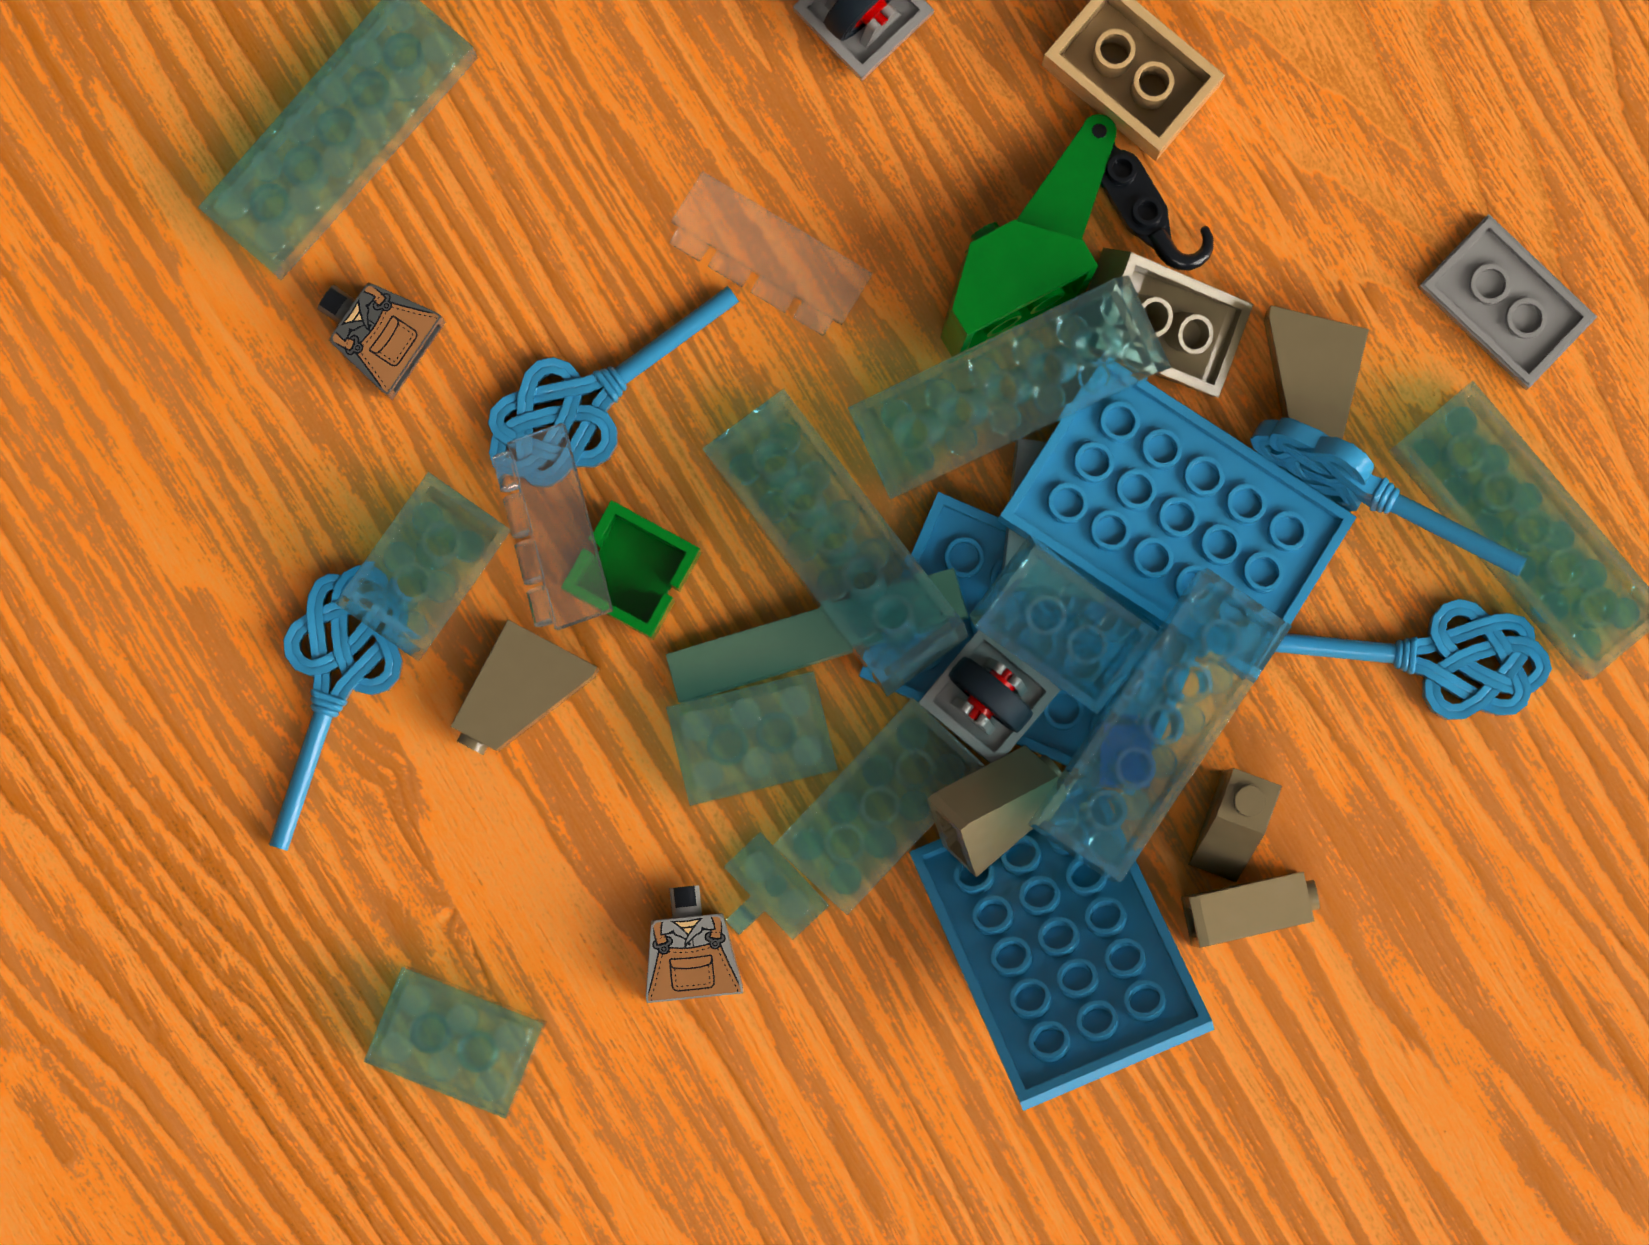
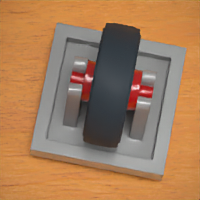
[793,0,934,82]
[918,625,1061,763]

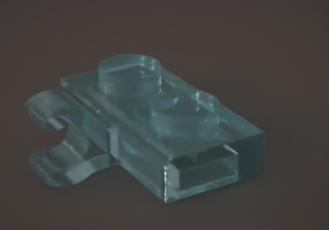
[724,832,829,940]

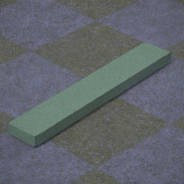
[665,568,969,704]

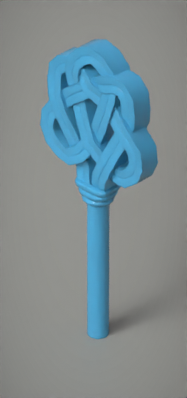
[488,286,739,489]
[1250,418,1527,577]
[269,565,410,851]
[1274,599,1552,720]

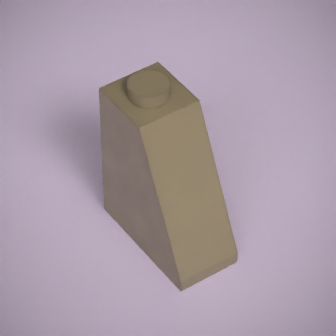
[1264,305,1369,439]
[451,620,600,755]
[927,746,1066,877]
[1188,768,1282,882]
[1181,872,1320,948]

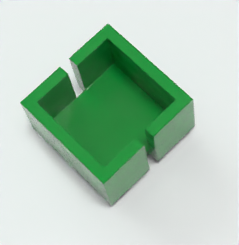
[562,500,702,640]

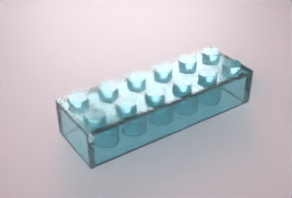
[198,0,478,281]
[848,275,1172,499]
[1388,381,1649,681]
[702,389,969,697]
[1027,568,1292,882]

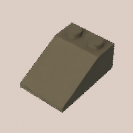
[1069,248,1253,398]

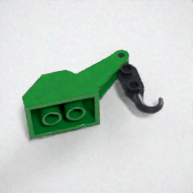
[940,114,1214,363]

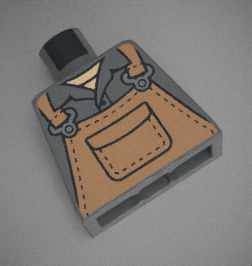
[317,282,446,400]

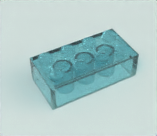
[773,697,985,915]

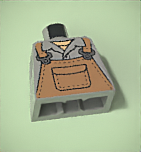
[646,885,744,1003]

